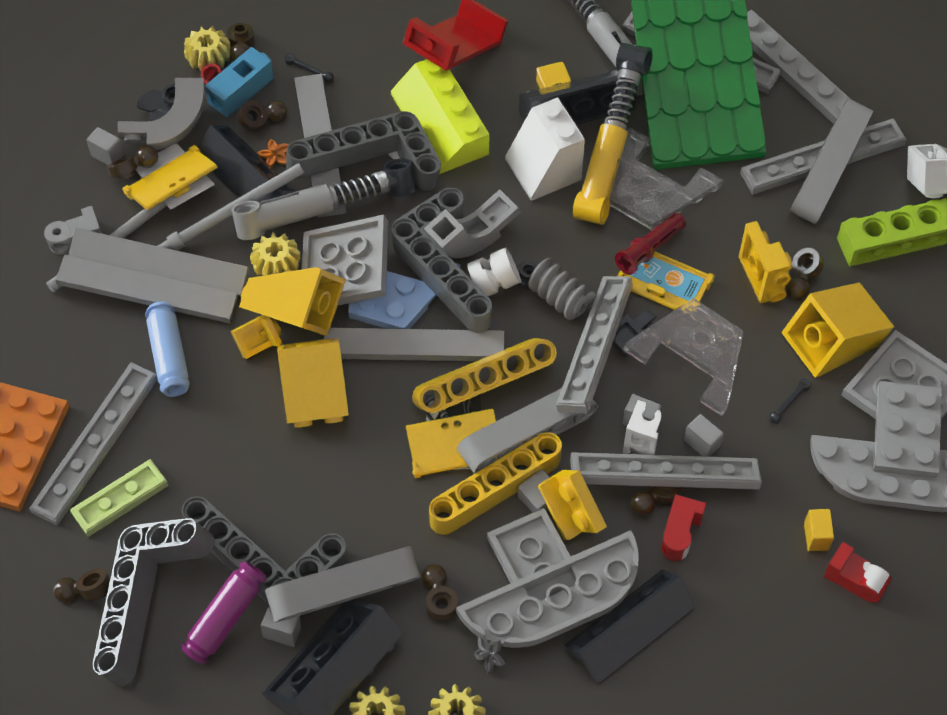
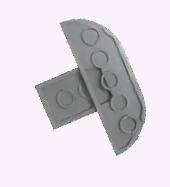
[810,381,947,512]
[456,508,639,648]

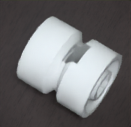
[467,247,521,297]

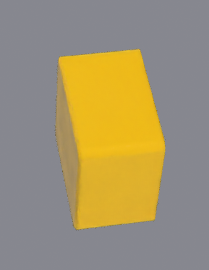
[536,62,571,89]
[804,509,834,551]

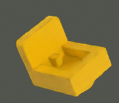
[231,315,282,359]

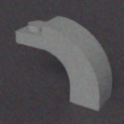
[118,78,204,150]
[424,189,521,258]

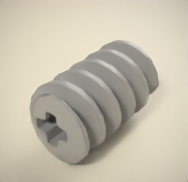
[529,258,596,320]

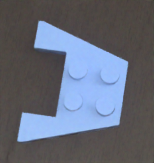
[348,263,460,329]

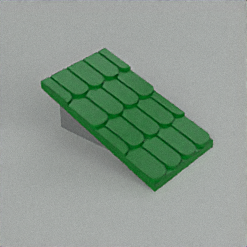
[631,0,766,170]

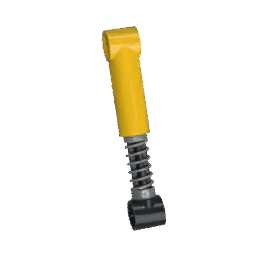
[573,43,653,225]

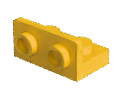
[538,470,607,540]

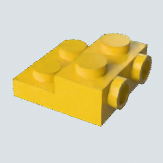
[739,221,792,304]

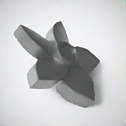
[473,637,506,674]

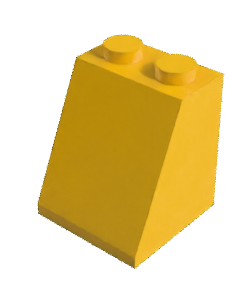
[239,267,346,336]
[781,282,894,378]
[277,337,349,427]

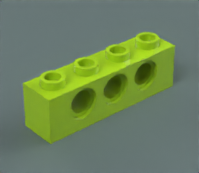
[837,198,947,267]

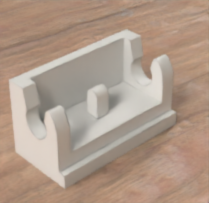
[623,400,661,455]

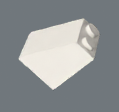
[505,97,585,201]

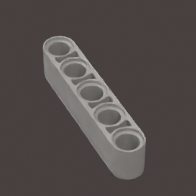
[789,98,874,224]
[457,388,598,474]
[265,546,421,622]

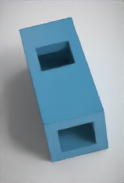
[204,47,274,118]

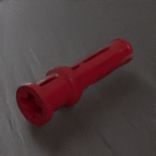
[614,212,686,275]

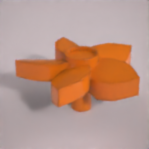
[257,139,289,168]

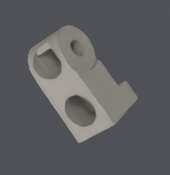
[44,206,102,255]

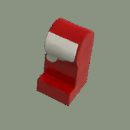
[661,494,706,561]
[824,542,892,603]

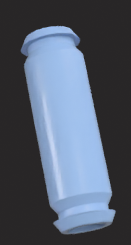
[145,302,190,397]

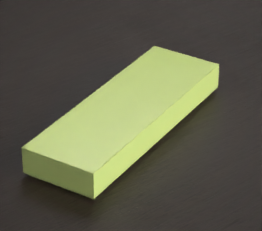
[70,459,168,537]

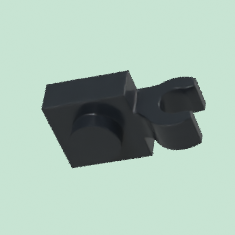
[612,308,657,357]

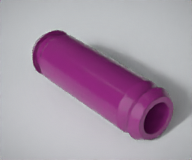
[181,561,266,664]

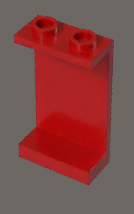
[403,0,509,71]

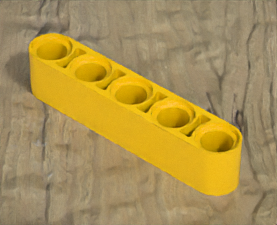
[412,338,557,413]
[429,432,562,535]

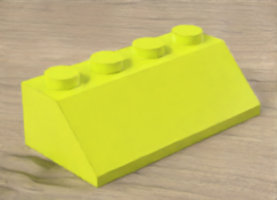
[391,59,489,174]

